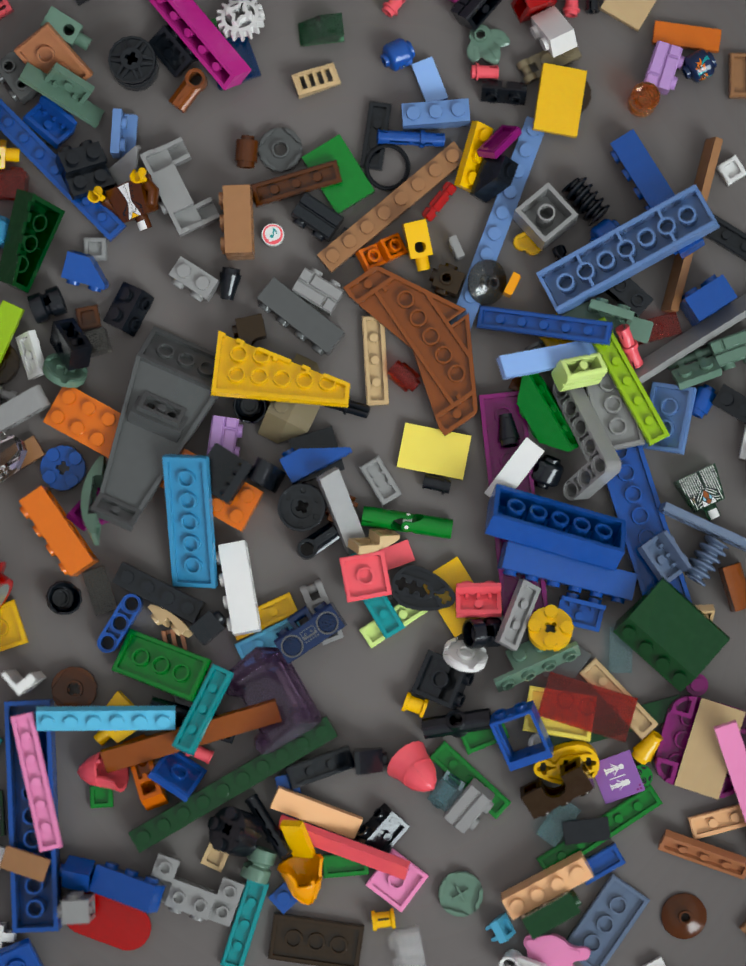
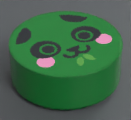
[636,764,653,787]

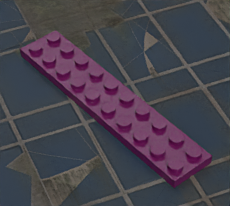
[478,391,548,618]

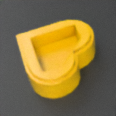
[513,232,541,256]

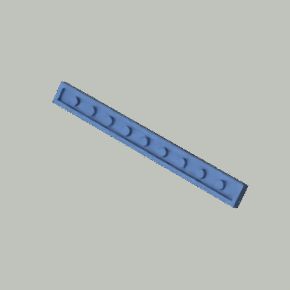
[449,116,545,330]

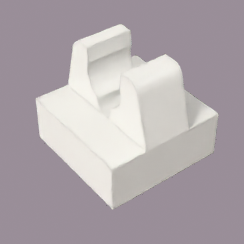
[0,922,17,949]

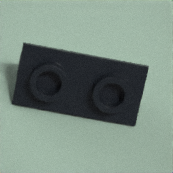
[481,79,527,105]

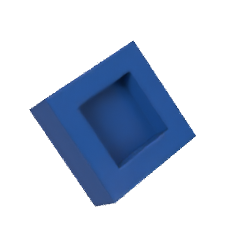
[268,881,298,914]

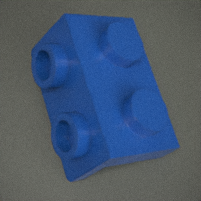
[23,95,77,149]
[557,592,606,632]

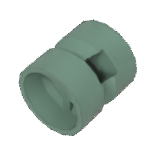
[240,844,277,884]

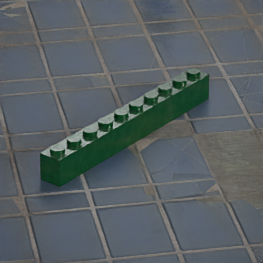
[128,715,338,853]

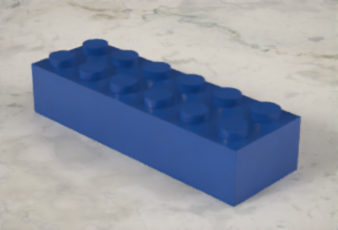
[485,484,626,570]

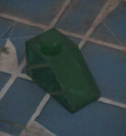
[298,13,345,47]

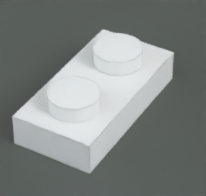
[15,330,45,380]

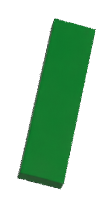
[429,740,511,819]

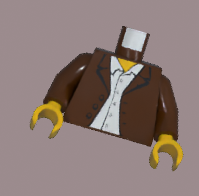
[87,167,159,232]

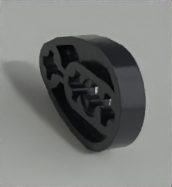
[391,566,456,611]

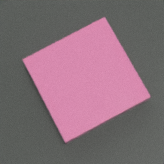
[365,848,429,913]

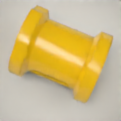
[401,692,429,718]
[371,908,396,931]

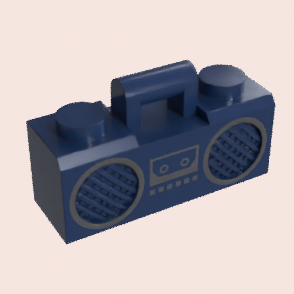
[274,602,347,664]

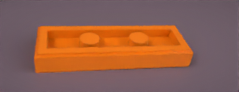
[652,20,722,53]

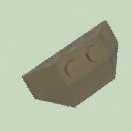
[258,353,321,444]

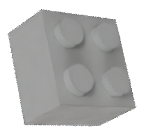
[513,182,578,251]

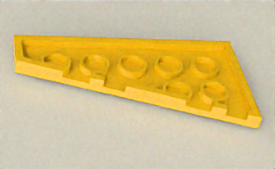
[211,330,350,408]

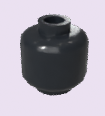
[531,455,564,490]

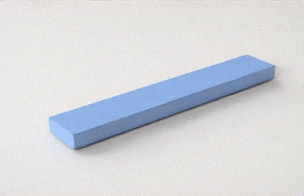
[496,334,617,380]

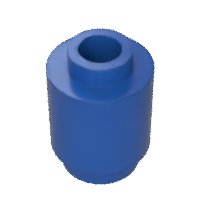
[692,384,716,419]

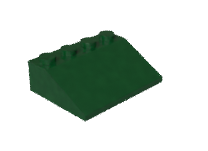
[613,577,730,692]

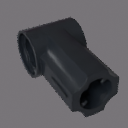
[297,522,340,560]

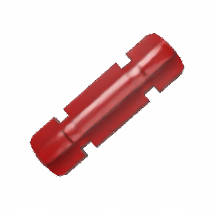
[421,181,457,222]

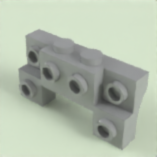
[140,137,220,237]
[151,852,245,927]

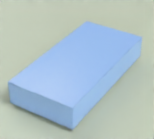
[411,57,448,102]

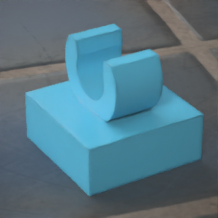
[485,912,516,944]

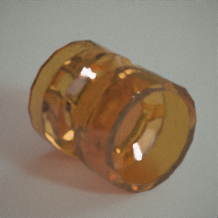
[627,82,660,118]

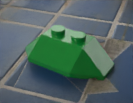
[517,373,579,452]

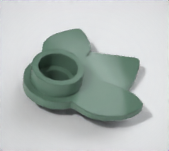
[467,24,510,65]

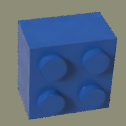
[679,274,737,327]

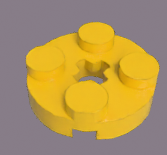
[527,605,574,651]

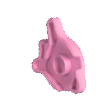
[523,933,591,966]

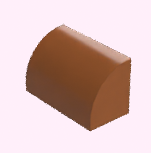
[718,562,746,612]

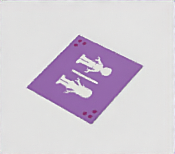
[590,750,645,804]

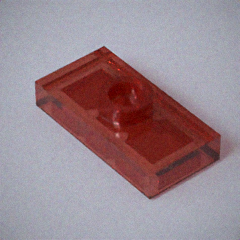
[637,312,682,345]

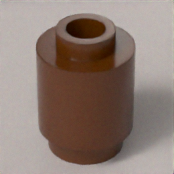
[235,135,259,169]

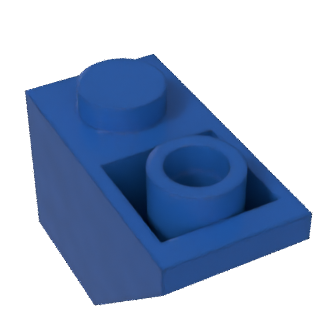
[61,250,109,292]

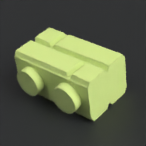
[551,352,607,392]

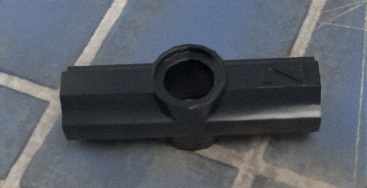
[422,708,491,739]

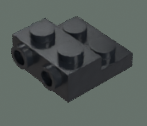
[55,140,115,200]
[411,649,474,710]

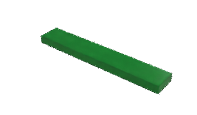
[536,784,663,870]

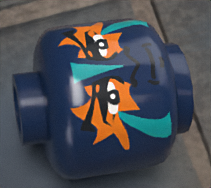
[681,49,717,83]

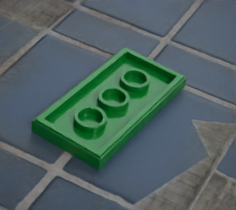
[111,629,212,703]

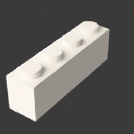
[216,540,262,636]

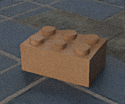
[219,184,255,260]

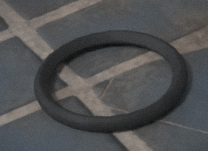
[364,144,410,191]

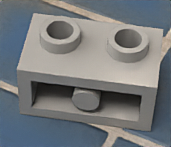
[168,256,220,303]
[57,890,96,925]

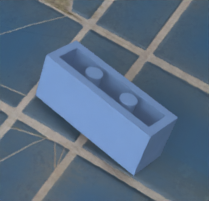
[401,98,470,131]

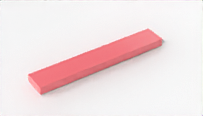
[278,815,410,880]

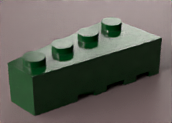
[0,189,65,293]

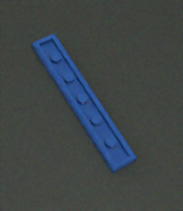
[476,305,613,346]

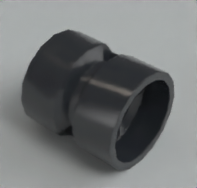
[27,285,68,324]
[462,617,502,648]

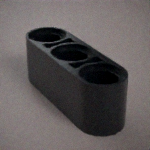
[248,457,286,493]

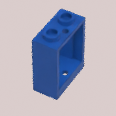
[489,700,554,771]

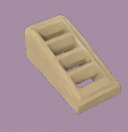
[291,63,341,99]

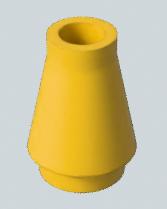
[631,730,663,765]

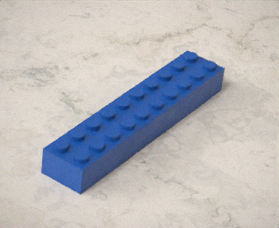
[4,698,63,933]

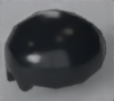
[233,398,268,424]
[46,581,82,615]

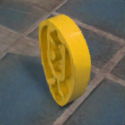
[533,740,599,784]

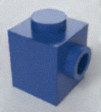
[59,855,95,893]

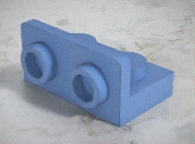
[110,108,138,159]

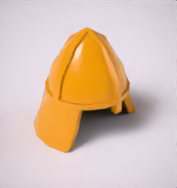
[277,853,324,905]

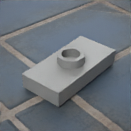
[359,455,402,506]

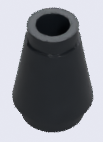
[220,267,242,300]
[498,413,520,448]

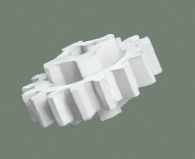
[216,0,265,42]

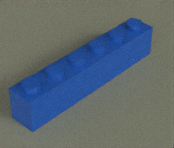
[610,129,705,259]
[497,541,638,604]

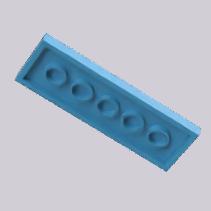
[162,454,218,588]

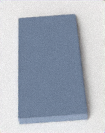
[566,873,650,966]

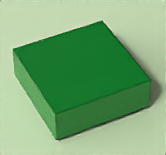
[89,785,114,808]

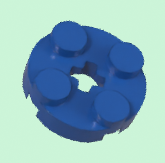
[40,445,86,491]

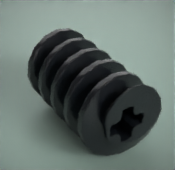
[561,177,610,226]

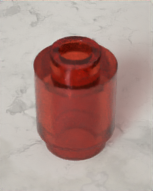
[387,360,421,392]

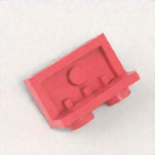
[455,581,502,618]

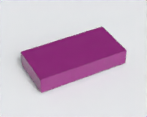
[477,125,522,159]

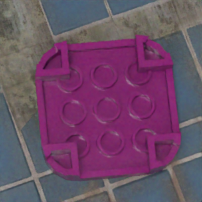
[653,695,746,798]

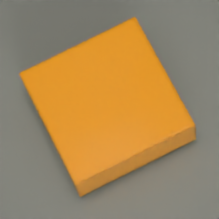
[502,272,521,298]

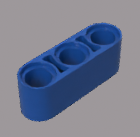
[97,594,144,653]

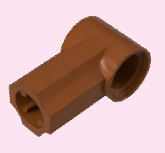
[169,68,208,113]

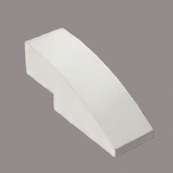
[484,437,544,497]

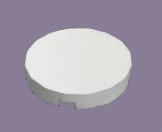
[443,637,488,673]

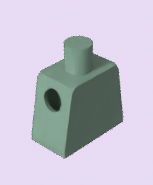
[40,6,93,51]

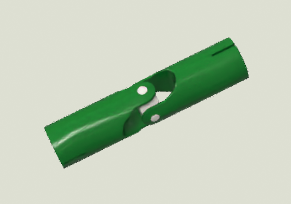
[361,506,453,539]

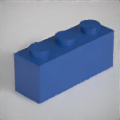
[88,861,165,913]

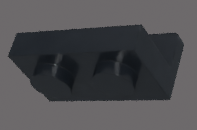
[103,281,154,337]

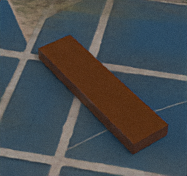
[251,160,343,207]

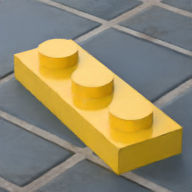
[454,121,494,192]

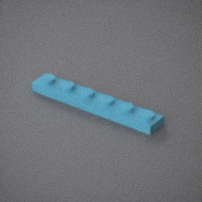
[36,705,176,731]

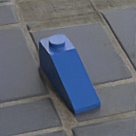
[279,447,352,484]

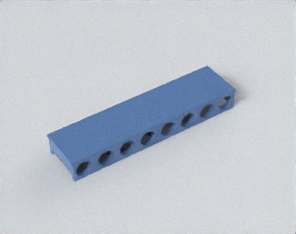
[536,184,720,315]

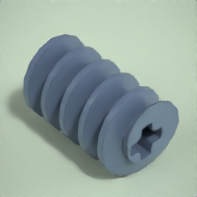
[684,535,729,587]

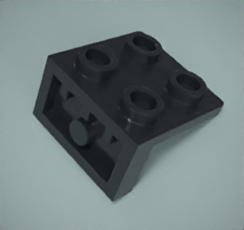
[207,443,253,505]

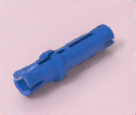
[376,129,445,148]

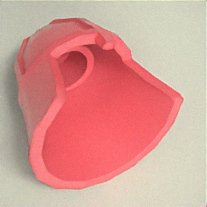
[387,741,437,792]
[77,752,129,792]

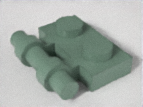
[667,347,722,390]

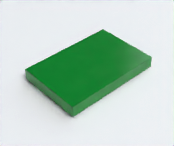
[301,134,375,214]

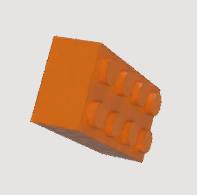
[19,485,99,577]

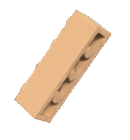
[501,850,593,920]

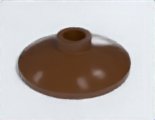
[661,893,707,939]

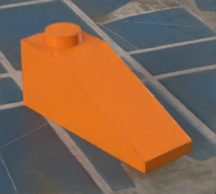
[123,734,169,811]

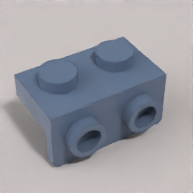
[637,530,692,583]

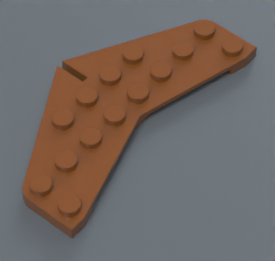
[343,266,478,437]

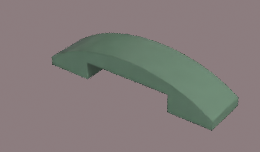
[81,456,107,545]

